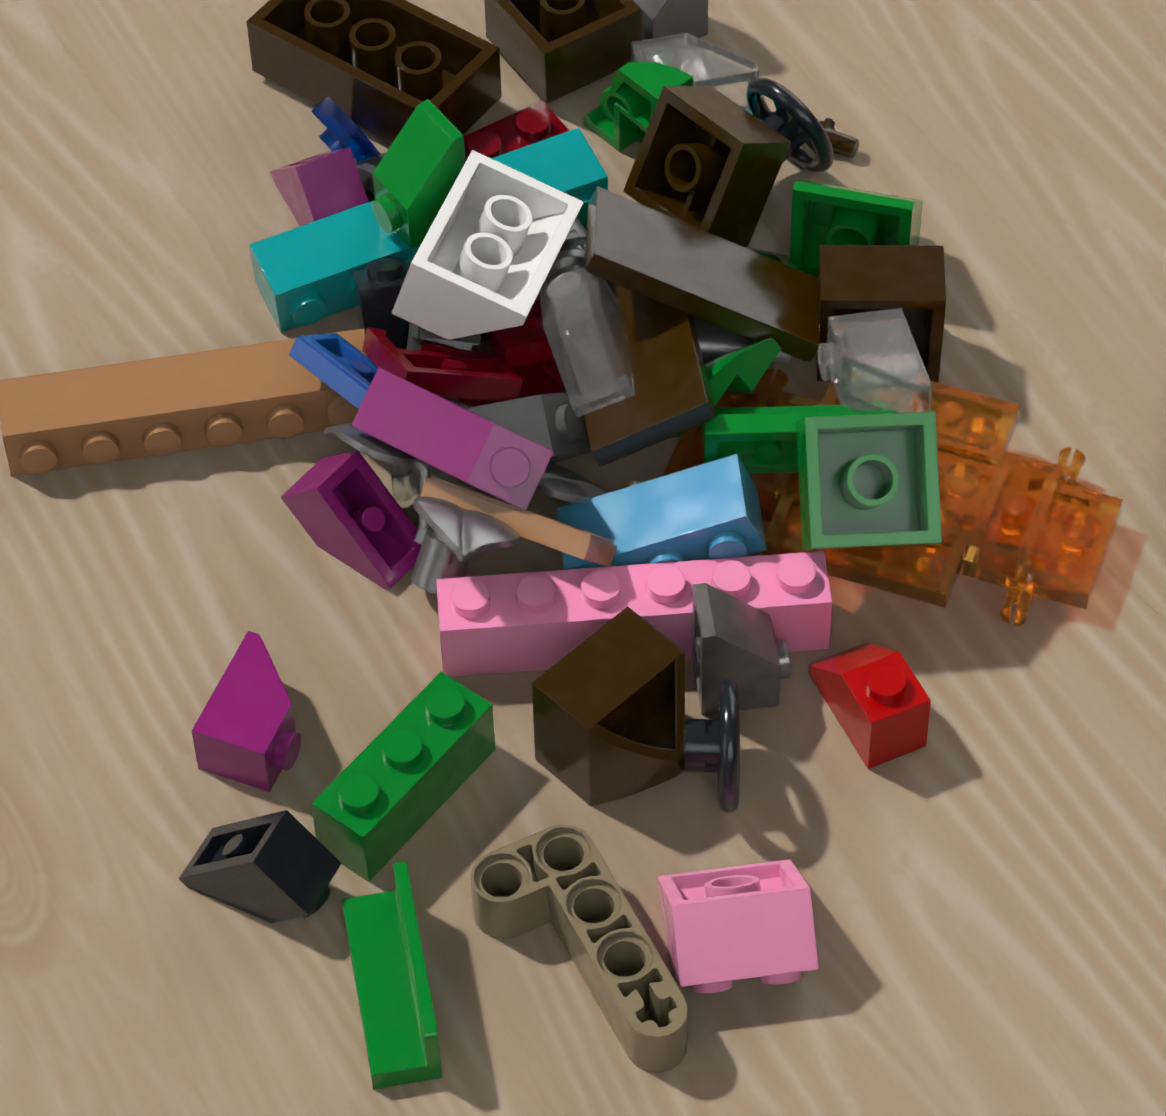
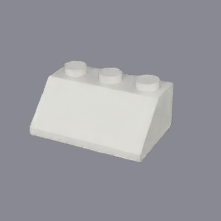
[391,150,583,340]

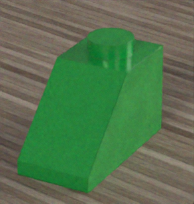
[372,99,466,249]

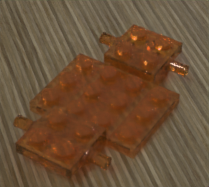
[663,357,1123,626]

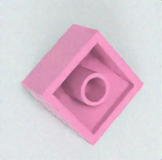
[657,859,819,993]

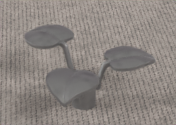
[323,423,607,594]

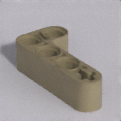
[470,824,688,1073]

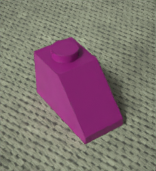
[270,148,369,226]
[280,450,422,589]
[191,631,301,792]

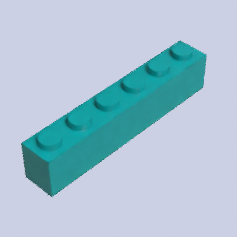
[249,128,608,333]

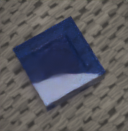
[311,96,381,162]

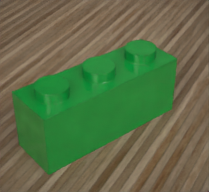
[311,672,495,882]

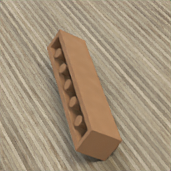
[0,328,366,476]

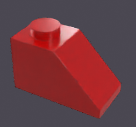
[808,643,931,769]

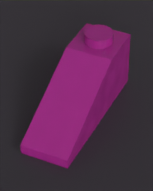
[351,367,554,511]

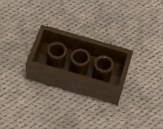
[246,0,502,143]

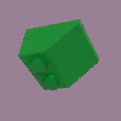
[790,180,923,277]

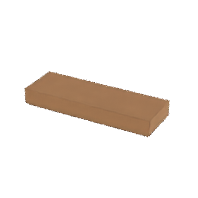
[420,476,617,567]

